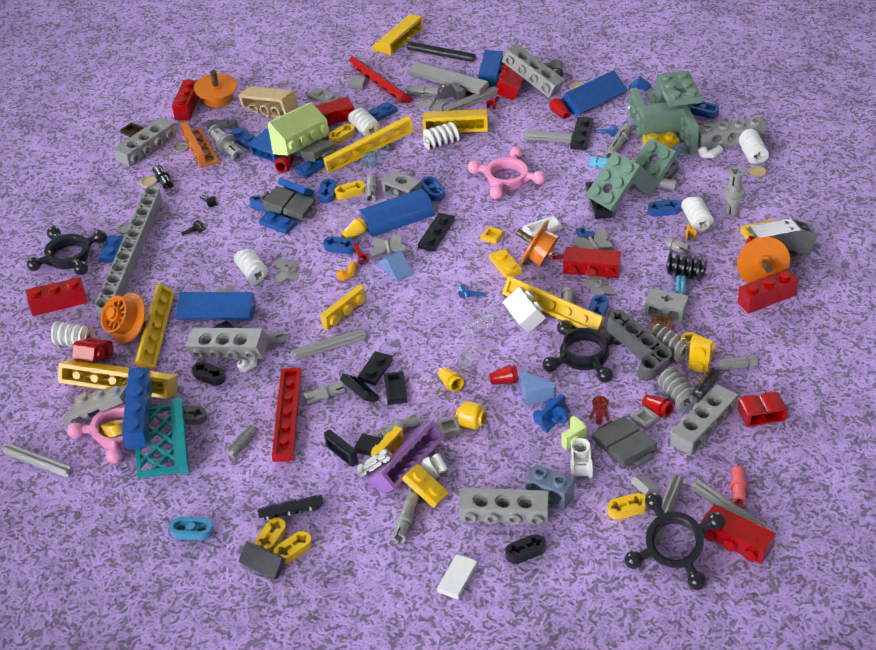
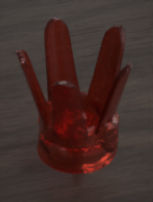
[589,396,610,425]

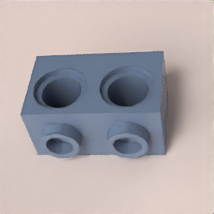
[525,464,575,510]

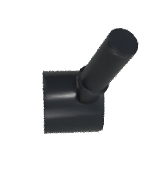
[200,194,218,208]
[181,220,206,236]

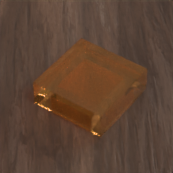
[650,315,673,332]

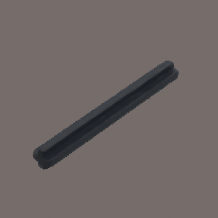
[407,41,476,62]

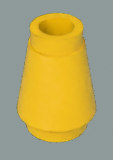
[341,218,367,239]
[438,367,464,392]

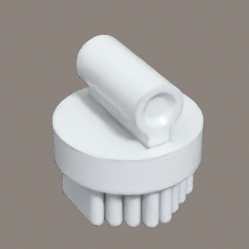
[419,453,448,480]

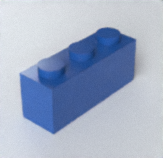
[478,50,505,87]

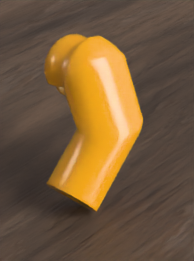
[336,261,357,281]

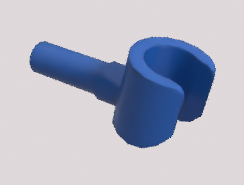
[596,125,618,137]
[458,284,485,298]

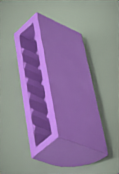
[365,420,446,493]

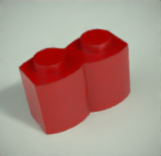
[72,338,114,363]
[737,392,788,427]

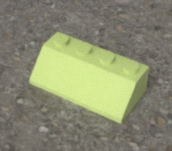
[267,102,329,156]

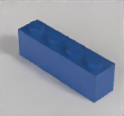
[122,368,153,449]

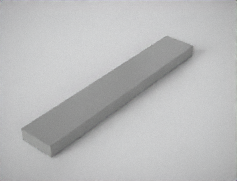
[407,62,489,95]

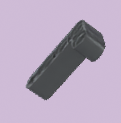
[606,309,672,381]

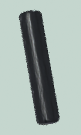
[693,367,720,399]

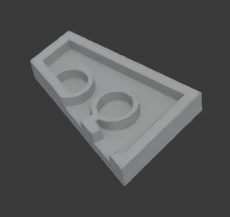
[62,385,127,426]

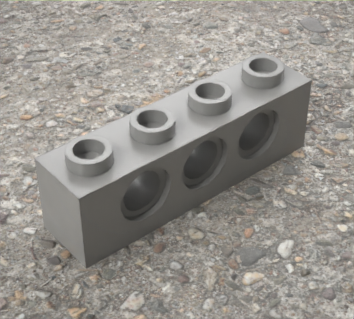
[502,43,565,98]
[698,117,767,149]
[113,118,176,167]
[186,328,269,359]
[669,384,738,456]
[459,488,548,526]

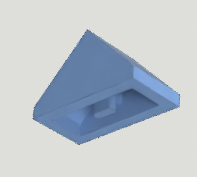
[377,250,413,282]
[519,371,556,405]

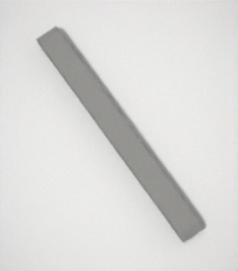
[95,186,162,319]

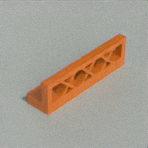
[180,122,219,168]

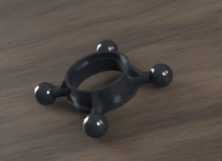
[27,226,107,275]
[542,320,622,382]
[624,492,725,590]

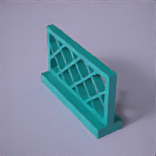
[135,397,189,479]

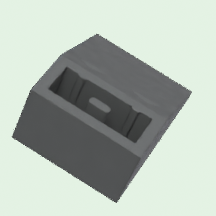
[749,218,818,256]

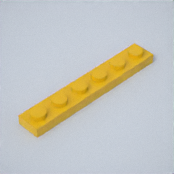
[323,116,414,173]
[502,276,606,332]
[135,283,175,371]

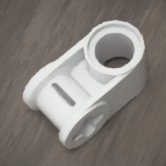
[570,438,593,479]

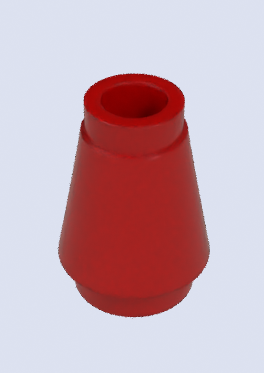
[549,97,571,119]
[275,154,294,173]
[489,364,519,385]
[642,394,674,418]

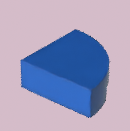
[629,76,651,91]
[576,228,595,240]

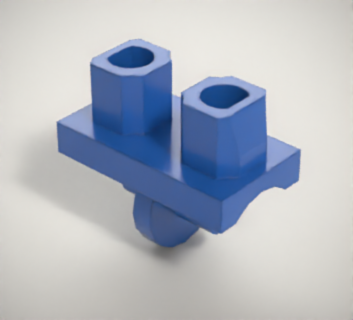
[533,394,570,433]

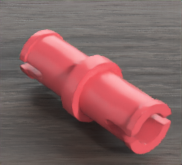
[730,466,748,507]

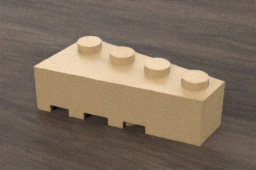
[238,86,299,118]

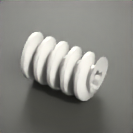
[348,108,380,137]
[423,122,460,150]
[739,129,769,164]
[681,197,714,233]
[234,249,268,285]
[51,321,95,348]

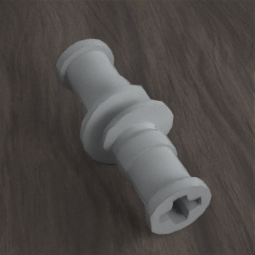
[208,124,245,162]
[723,166,746,217]

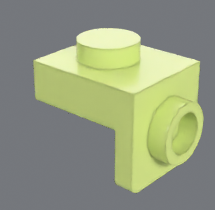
[561,416,587,451]

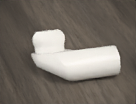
[698,145,723,158]
[237,358,257,372]

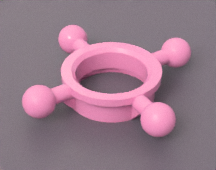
[468,147,546,199]
[67,401,165,464]

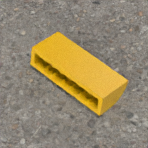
[372,14,423,55]
[422,109,488,133]

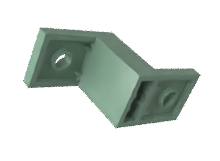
[646,70,702,110]
[627,87,699,154]
[585,138,678,213]

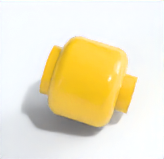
[455,401,487,430]

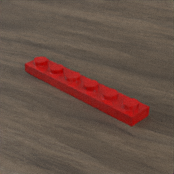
[349,56,413,103]
[272,368,302,462]

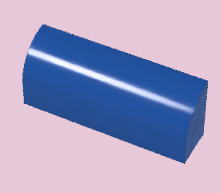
[562,70,628,116]
[359,189,435,237]
[175,292,256,321]

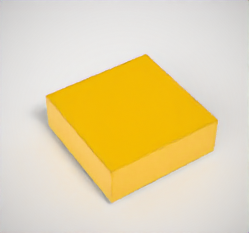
[480,226,504,244]

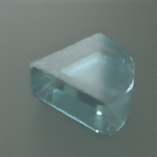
[671,142,685,160]
[360,151,377,167]

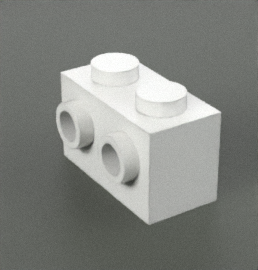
[502,287,546,332]

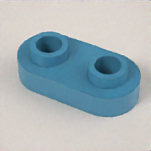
[169,517,214,540]

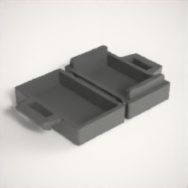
[292,139,338,162]
[260,186,317,220]
[592,416,657,468]

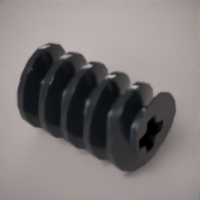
[666,251,707,281]

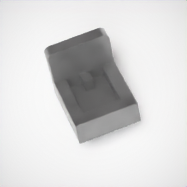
[442,81,466,101]

